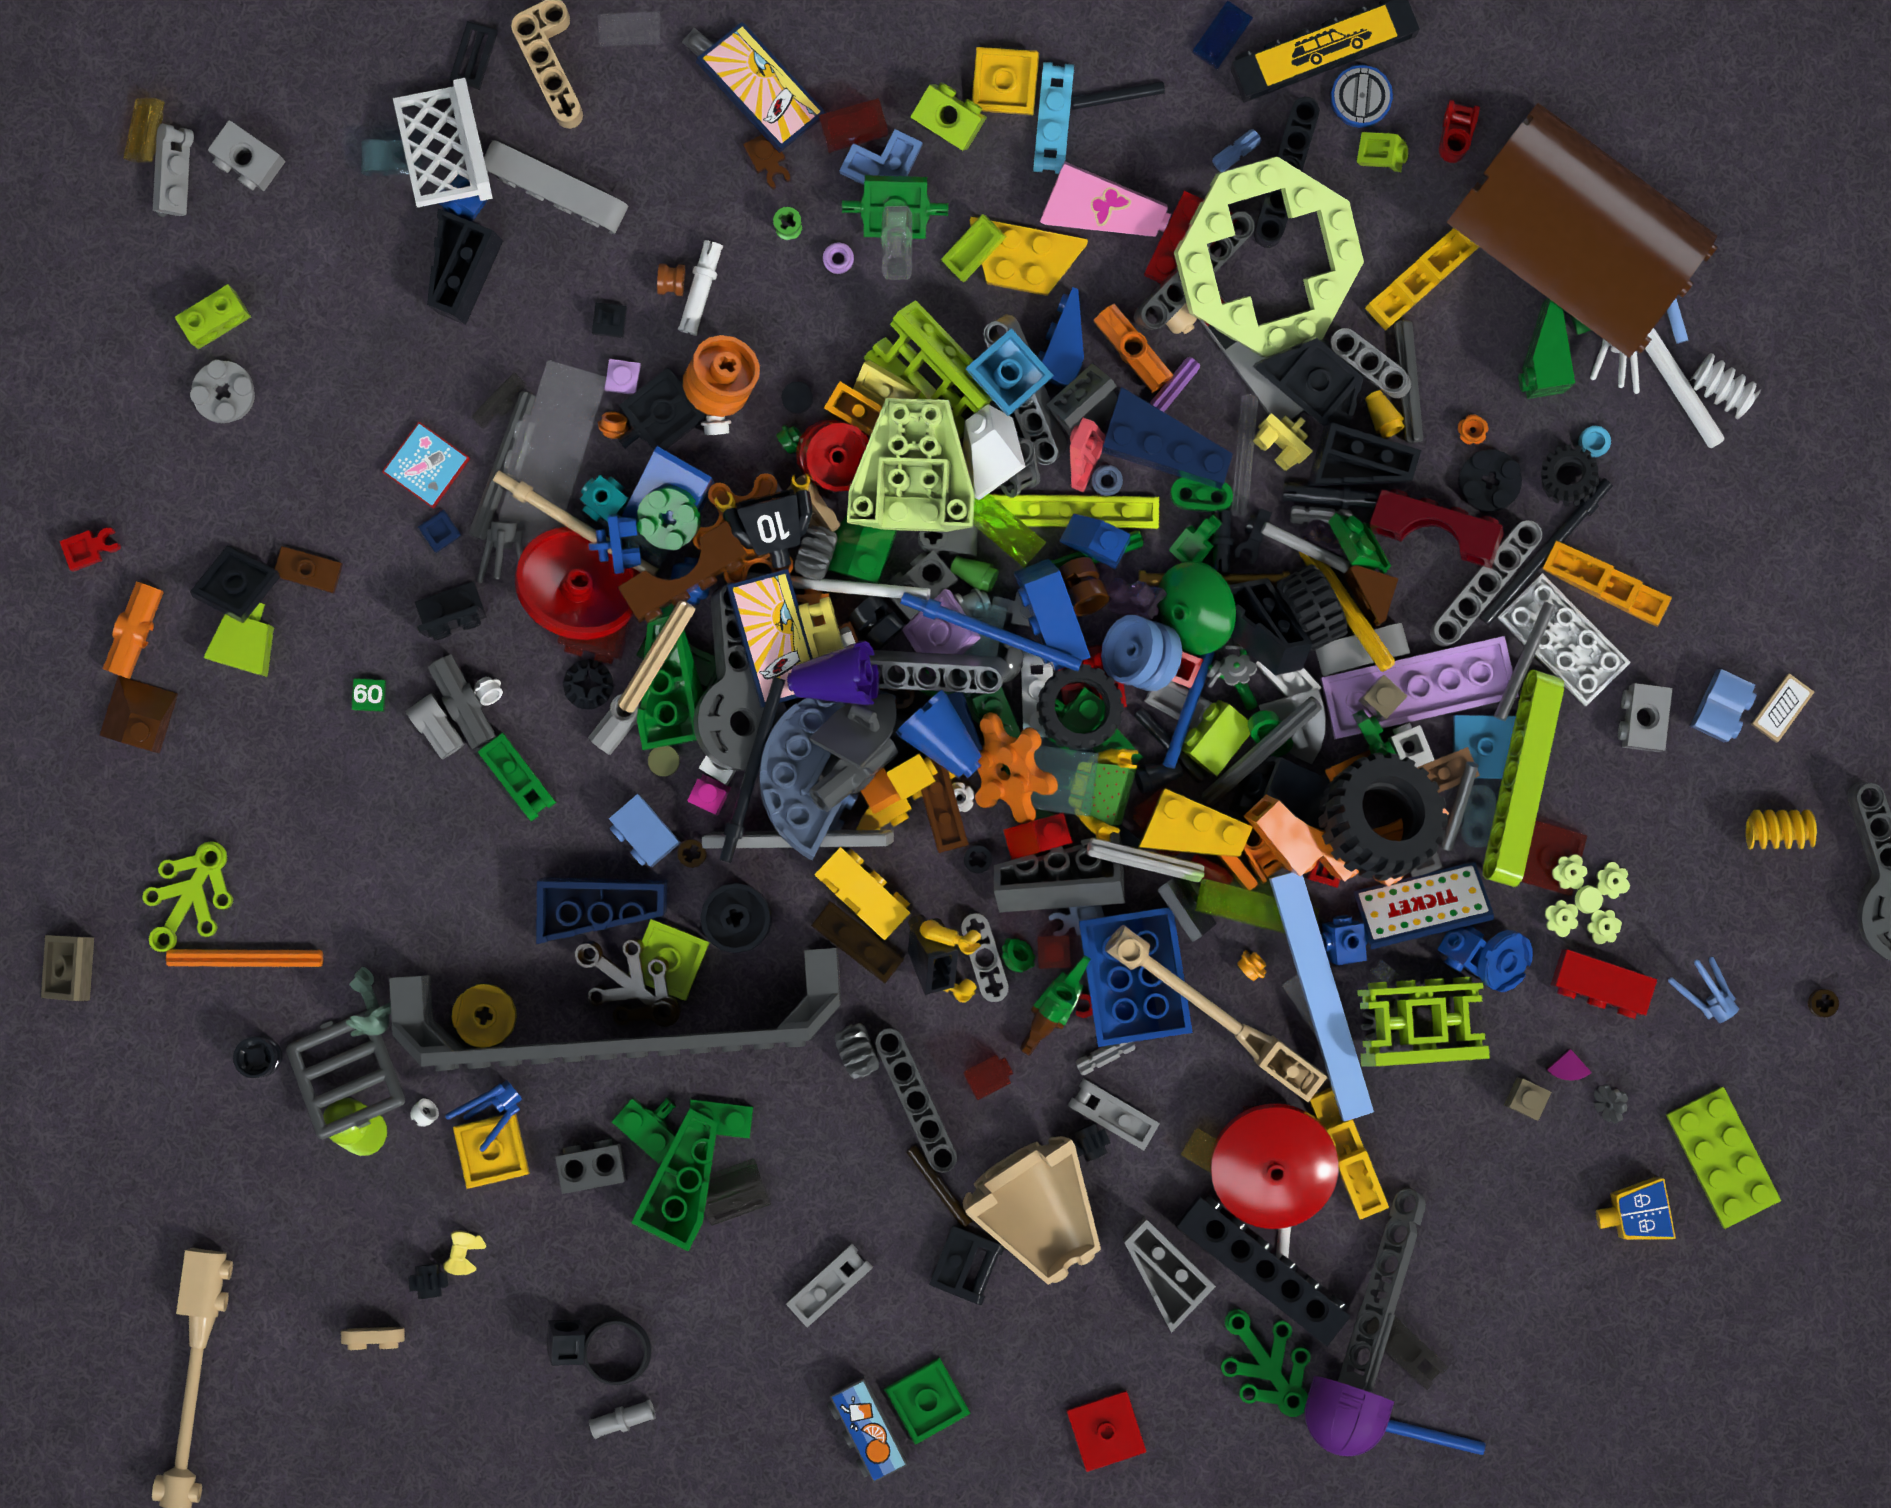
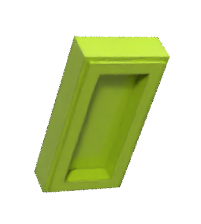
[941,214,1007,282]

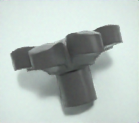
[1594,1084,1628,1124]

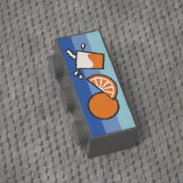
[828,1375,908,1483]

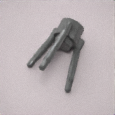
[477,522,523,583]

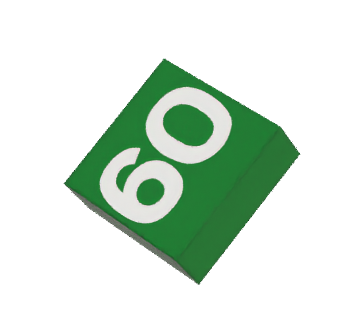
[352,679,386,712]

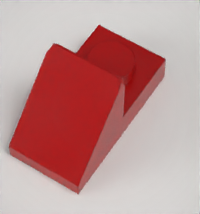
[1003,812,1072,860]

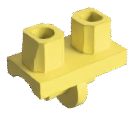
[1253,413,1313,471]

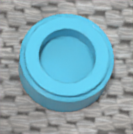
[1578,426,1611,458]

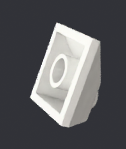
[963,404,1026,500]

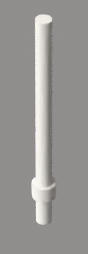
[747,572,930,601]

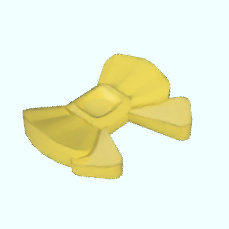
[443,1230,486,1275]

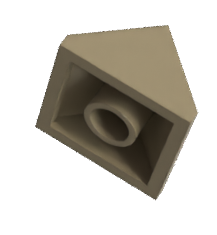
[41,935,94,1001]

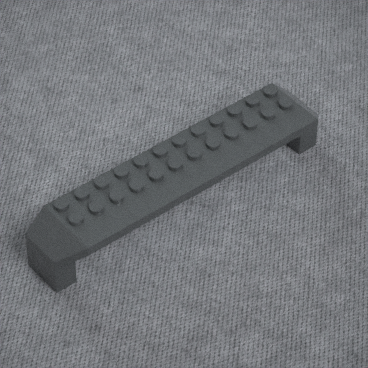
[389,948,842,1071]

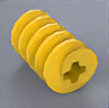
[1746,809,1817,849]

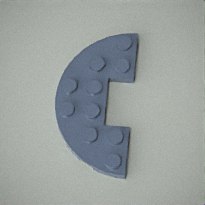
[759,690,896,860]

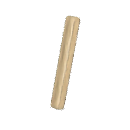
[618,601,695,712]

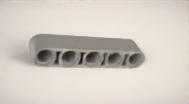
[484,140,629,235]
[1430,520,1542,647]

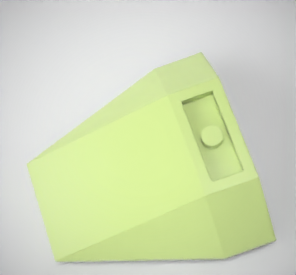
[847,398,975,532]

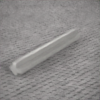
[1087,838,1205,882]

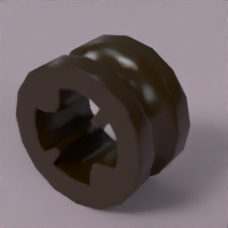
[677,840,707,868]
[1808,989,1839,1018]

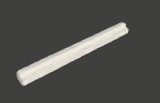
[1645,328,1724,448]

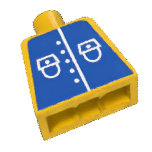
[1596,1177,1676,1240]

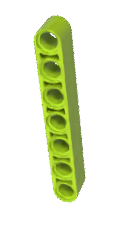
[1483,670,1564,887]

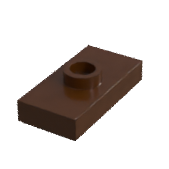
[275,546,343,594]

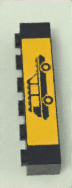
[1230,0,1420,103]

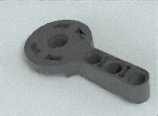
[693,583,787,771]
[1847,782,1891,961]

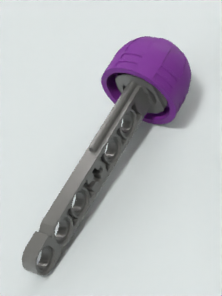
[1305,1188,1426,1456]

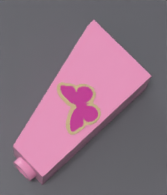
[1040,161,1171,237]

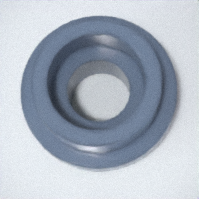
[1092,465,1123,496]

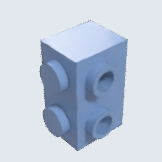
[609,794,681,867]

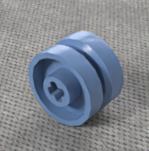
[1101,615,1182,691]

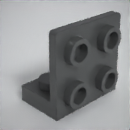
[1046,363,1118,437]

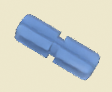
[1212,129,1262,172]

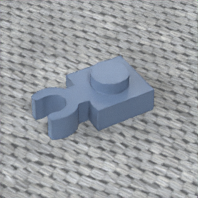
[1049,905,1104,937]

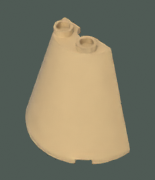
[963,1137,1101,1285]

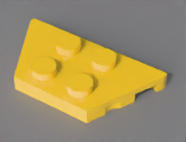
[970,217,1088,296]

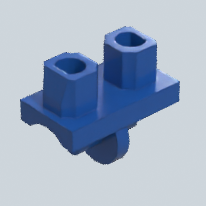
[588,514,641,574]

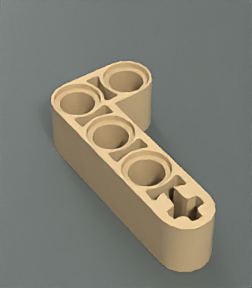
[511,0,583,129]

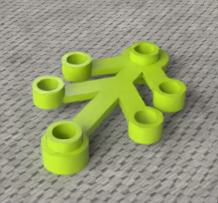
[142,841,233,952]

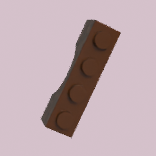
[618,521,747,623]

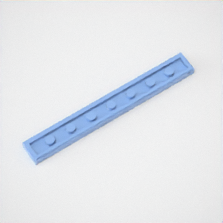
[1269,872,1374,1122]

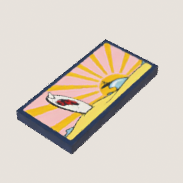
[696,22,826,153]
[726,569,813,708]

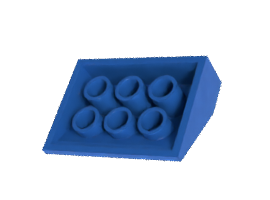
[1079,907,1193,1047]

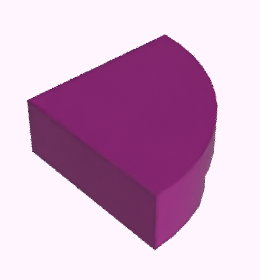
[1546,1049,1592,1081]

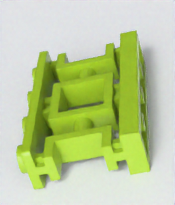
[864,300,993,439]
[1357,977,1490,1067]

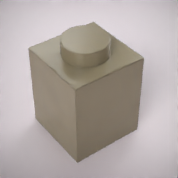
[1358,675,1407,722]
[1504,1077,1552,1121]

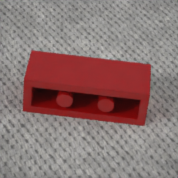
[1551,949,1658,1019]

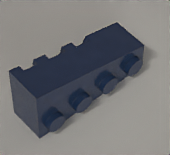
[1101,387,1233,489]
[536,877,668,944]

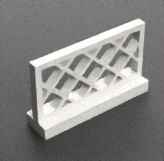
[393,78,493,207]

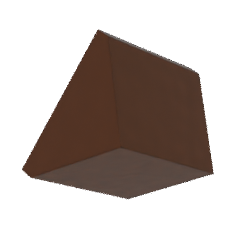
[1343,565,1399,629]

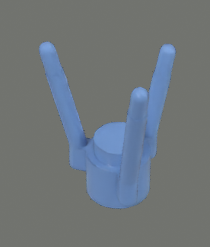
[1668,957,1739,1023]

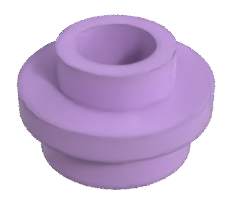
[823,242,854,274]

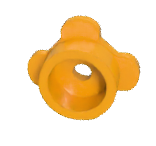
[1237,950,1267,981]

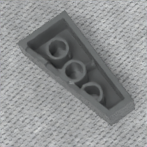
[994,832,1125,913]

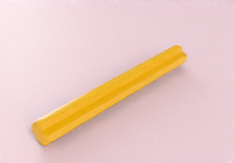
[1299,541,1395,672]

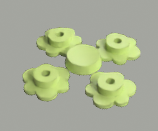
[1545,854,1630,944]

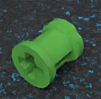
[773,207,802,240]

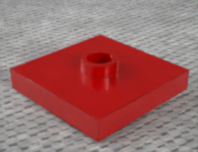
[1066,1390,1147,1472]

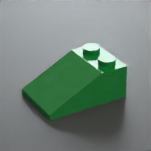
[1518,297,1575,399]

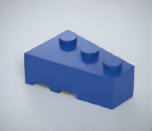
[1014,559,1091,671]

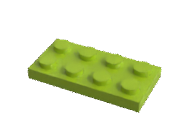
[1666,1087,1781,1229]

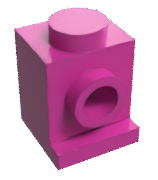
[687,775,731,816]

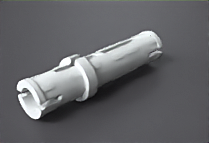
[678,240,723,336]

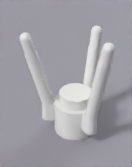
[1590,339,1640,394]

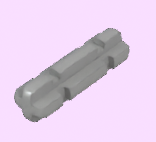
[1290,505,1352,526]
[1075,1042,1135,1075]

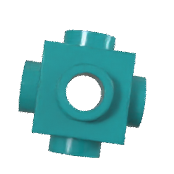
[580,475,629,523]

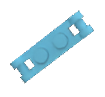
[1033,62,1074,174]

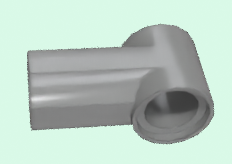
[406,693,465,759]
[588,694,641,755]

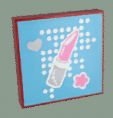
[382,422,470,509]

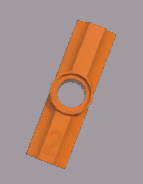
[1093,303,1173,393]
[103,581,163,679]

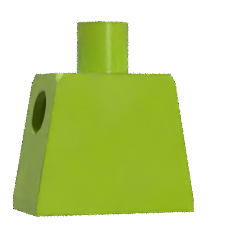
[204,603,274,677]

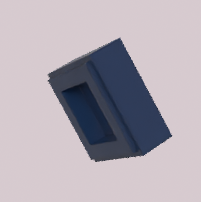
[418,509,462,553]

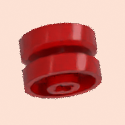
[796,419,869,492]

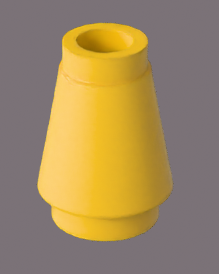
[1365,390,1405,439]

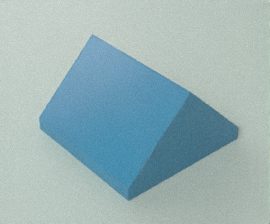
[965,328,1054,416]

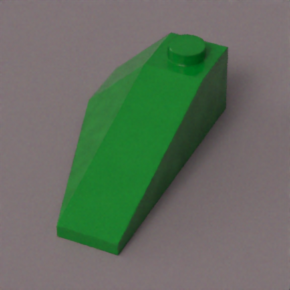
[637,616,704,750]

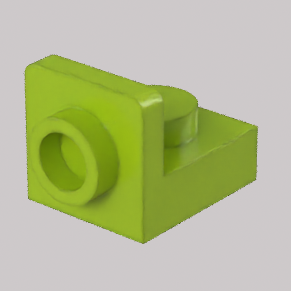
[1357,132,1408,172]

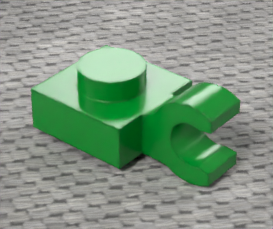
[1169,515,1222,563]

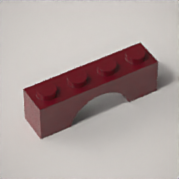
[1370,489,1503,569]

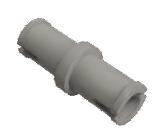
[589,1400,656,1439]

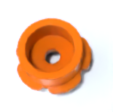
[598,412,629,439]
[1457,414,1488,445]

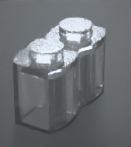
[881,206,913,280]

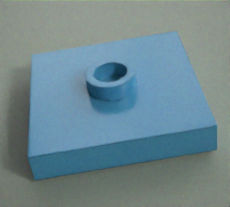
[1453,715,1516,779]

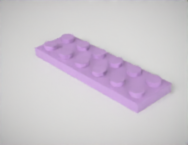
[1320,636,1519,739]

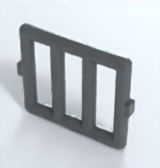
[286,1010,405,1140]

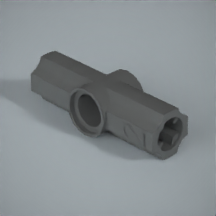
[428,654,497,750]
[809,738,898,812]

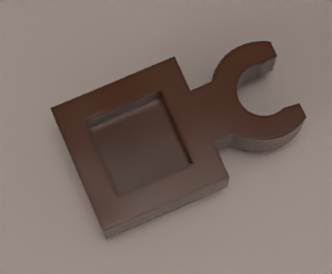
[743,135,790,190]

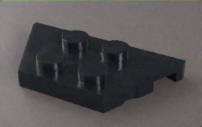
[1252,336,1364,428]

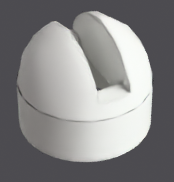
[410,1098,439,1127]

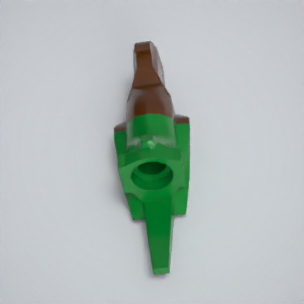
[1020,956,1091,1056]

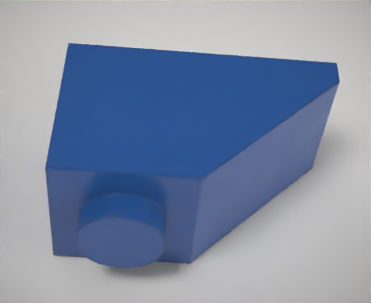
[1060,513,1130,570]

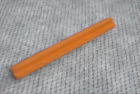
[166,949,323,967]

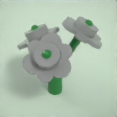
[1206,641,1258,710]

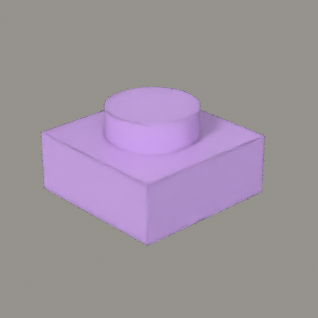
[605,359,641,395]

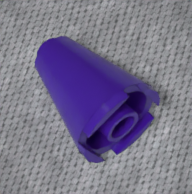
[787,641,879,705]

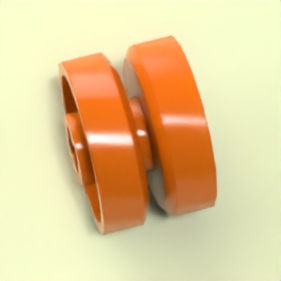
[683,335,760,417]

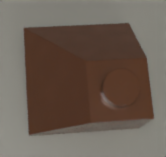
[99,676,178,754]

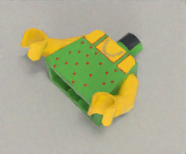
[1057,748,1138,842]

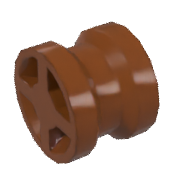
[657,263,685,296]

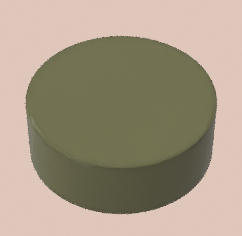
[648,746,680,777]

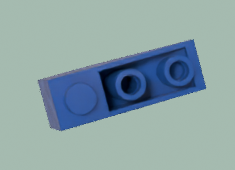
[1038,287,1084,389]

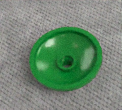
[1156,561,1236,655]

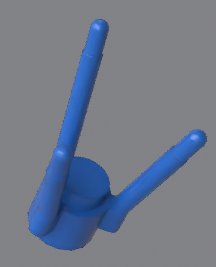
[445,1080,522,1152]

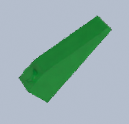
[827,515,897,584]
[631,1109,718,1252]

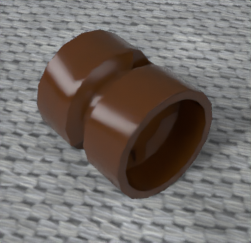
[1059,557,1109,616]

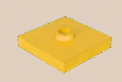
[972,47,1039,115]
[453,1114,530,1189]

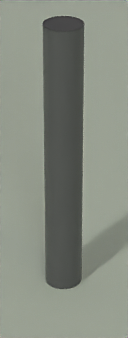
[1441,761,1479,851]

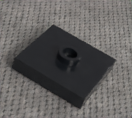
[190,545,280,623]
[1158,877,1217,942]

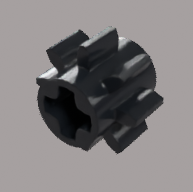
[1073,1123,1111,1162]
[408,1264,449,1299]

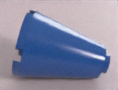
[896,690,982,778]

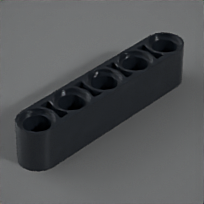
[1254,96,1320,248]

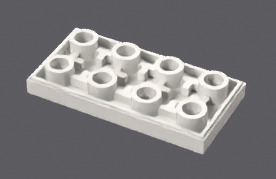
[1497,573,1631,706]

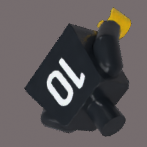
[714,474,813,568]

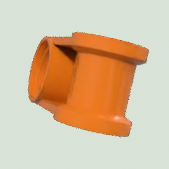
[1243,823,1286,884]

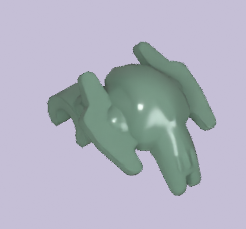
[346,967,391,1037]

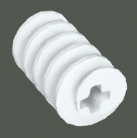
[1690,353,1761,419]

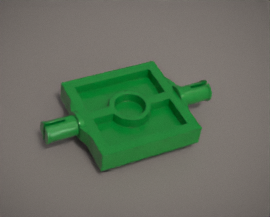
[842,175,949,239]

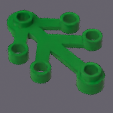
[1220,1309,1310,1417]

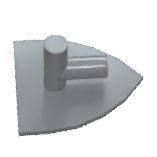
[1259,688,1326,764]

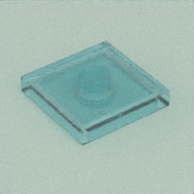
[1031,745,1099,816]

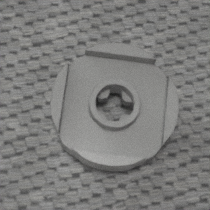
[190,360,255,423]

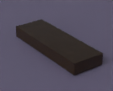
[811,901,904,984]

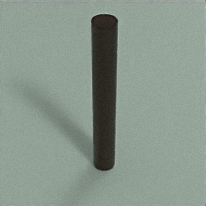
[906,1145,973,1228]

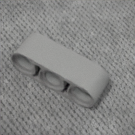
[1331,328,1411,398]
[1316,623,1410,677]

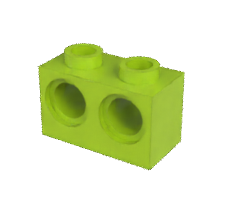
[175,284,251,350]

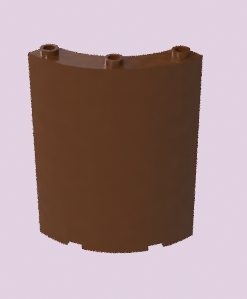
[1447,103,1718,358]

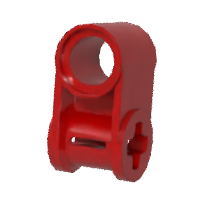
[1439,99,1480,163]

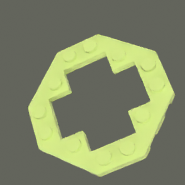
[1174,157,1364,357]

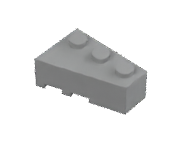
[1122,1217,1216,1333]

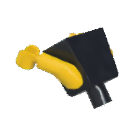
[908,915,981,1003]

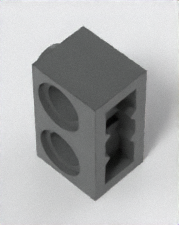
[887,551,958,622]
[555,1139,627,1194]

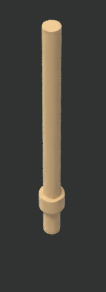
[493,470,659,576]

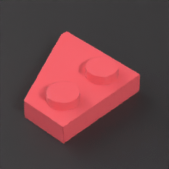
[1070,418,1106,493]

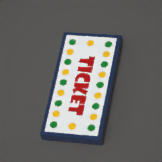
[1353,862,1494,949]

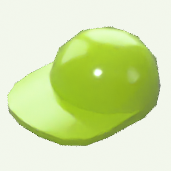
[323,1098,387,1156]

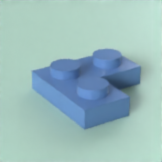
[839,129,923,185]

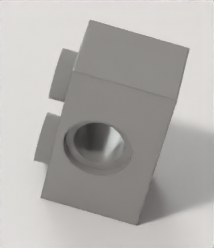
[208,120,285,191]
[1618,683,1672,752]

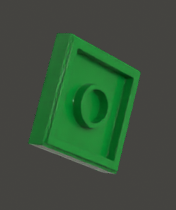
[884,1357,971,1445]

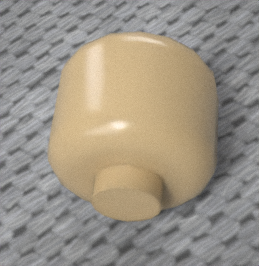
[1166,303,1197,334]

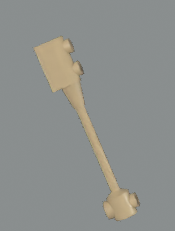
[1105,925,1327,1102]
[152,1248,233,1508]

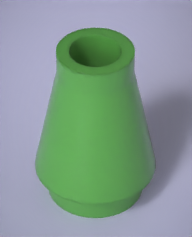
[950,555,999,593]

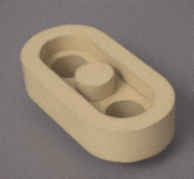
[341,1327,405,1350]

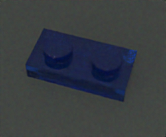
[1192,0,1253,70]

